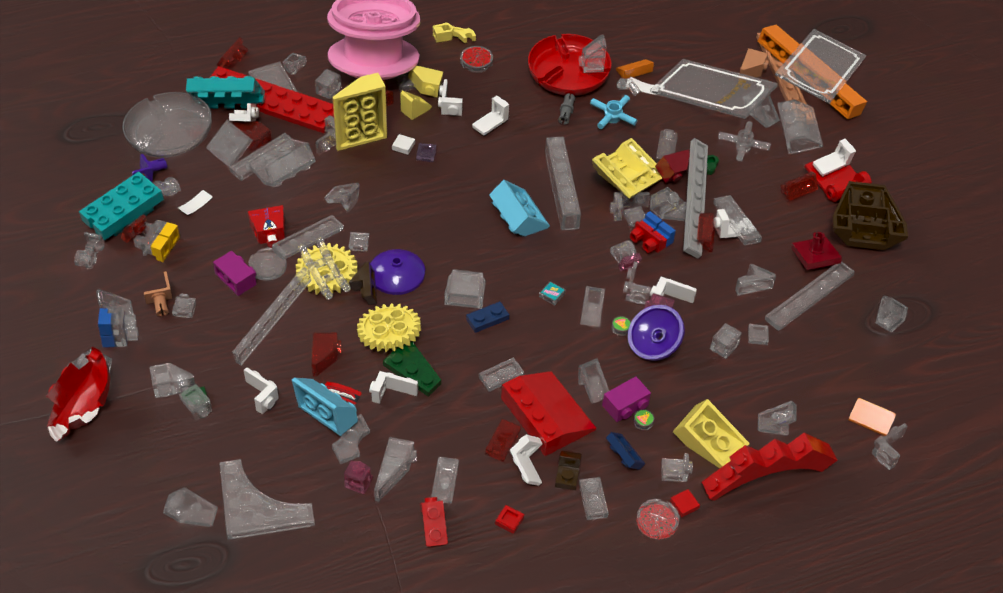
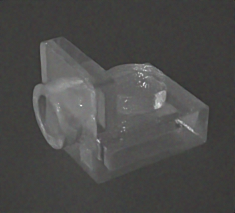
[179,384,212,421]
[661,453,693,482]

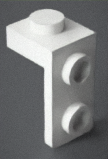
[438,79,462,116]
[472,96,509,135]
[813,139,856,176]
[714,209,755,238]
[650,277,697,305]
[244,368,279,414]
[369,371,418,404]
[510,435,543,486]

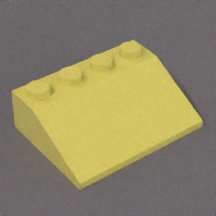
[333,73,387,151]

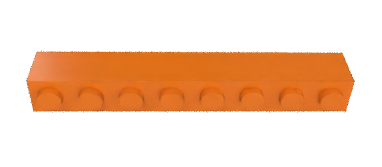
[757,25,867,119]

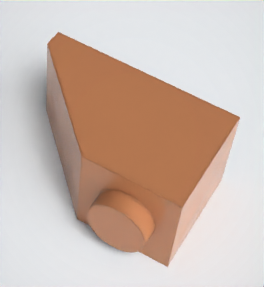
[738,48,769,82]

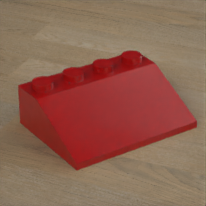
[501,371,596,456]

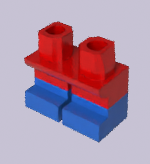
[630,211,676,253]

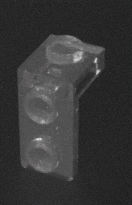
[316,115,336,155]
[656,129,677,159]
[610,192,650,221]
[623,261,651,305]
[872,423,908,470]

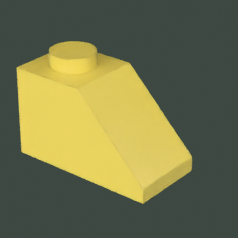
[408,66,443,97]

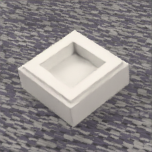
[392,134,415,155]

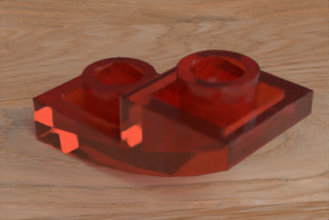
[121,214,146,243]

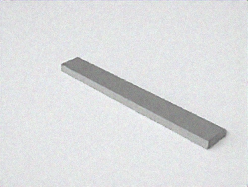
[683,138,708,258]

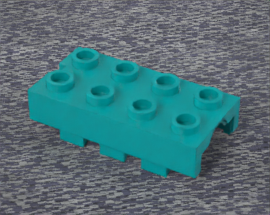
[186,76,265,108]
[79,172,164,240]

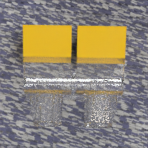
[134,220,180,262]

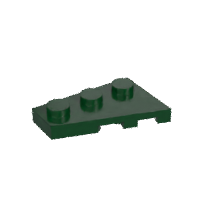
[383,341,441,397]

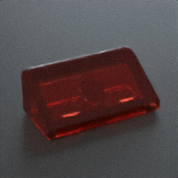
[697,213,715,252]

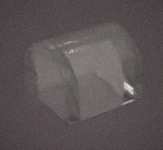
[282,53,307,74]
[610,240,636,264]

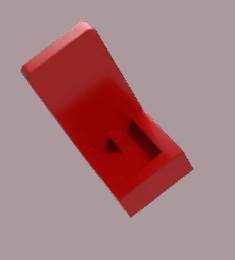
[420,497,448,547]

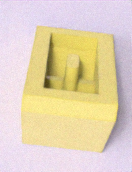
[401,90,432,120]

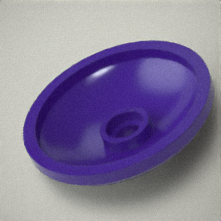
[370,249,425,295]
[628,305,685,361]

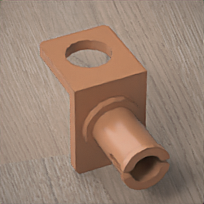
[144,271,172,316]

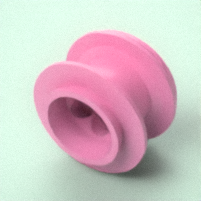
[327,0,420,80]

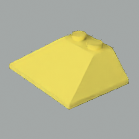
[592,138,663,199]

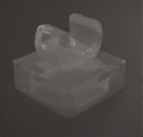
[172,294,196,318]

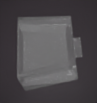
[444,270,486,309]

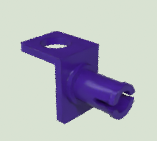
[132,154,167,182]

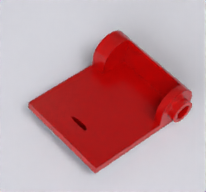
[804,159,872,202]

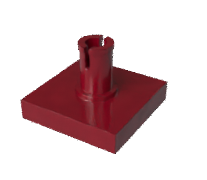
[791,232,842,270]

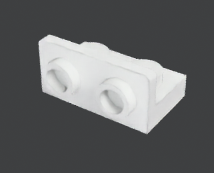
[229,103,259,121]

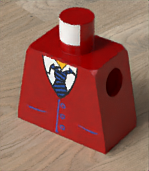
[248,205,285,248]

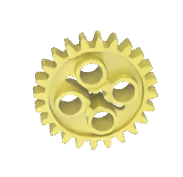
[296,243,358,296]
[357,303,421,352]

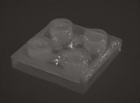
[206,120,253,169]

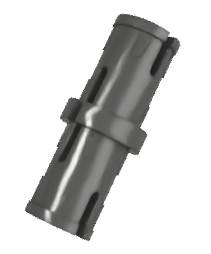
[558,93,575,124]

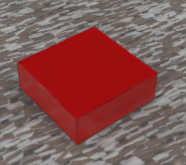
[670,489,700,518]
[495,505,525,534]

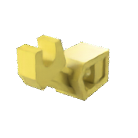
[433,23,476,43]

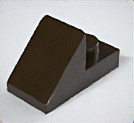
[349,262,377,305]
[555,450,582,491]

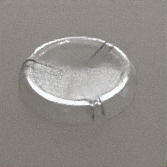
[122,92,212,158]

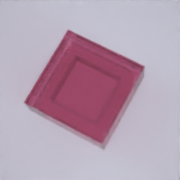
[618,253,642,271]

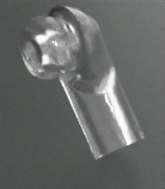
[617,78,641,96]

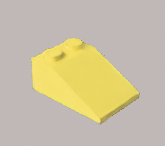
[673,399,750,468]

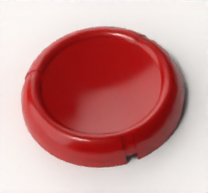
[528,34,611,96]

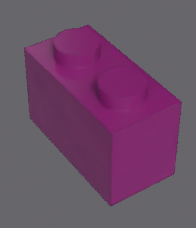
[213,251,256,296]
[602,377,651,422]

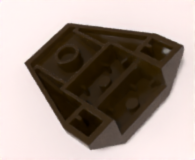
[832,181,908,250]

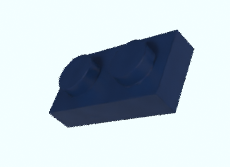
[466,302,509,333]
[606,432,645,469]

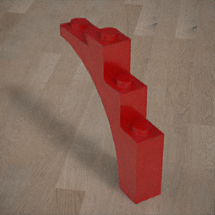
[702,433,838,501]

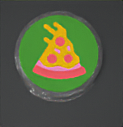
[611,316,631,335]
[633,409,654,430]

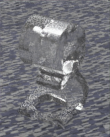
[74,232,105,269]

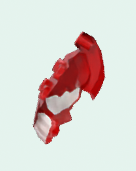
[46,347,110,441]

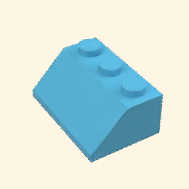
[490,180,550,236]
[292,377,358,436]

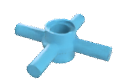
[590,95,637,129]

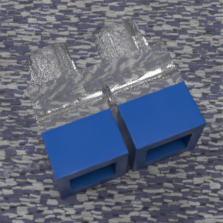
[98,308,139,347]

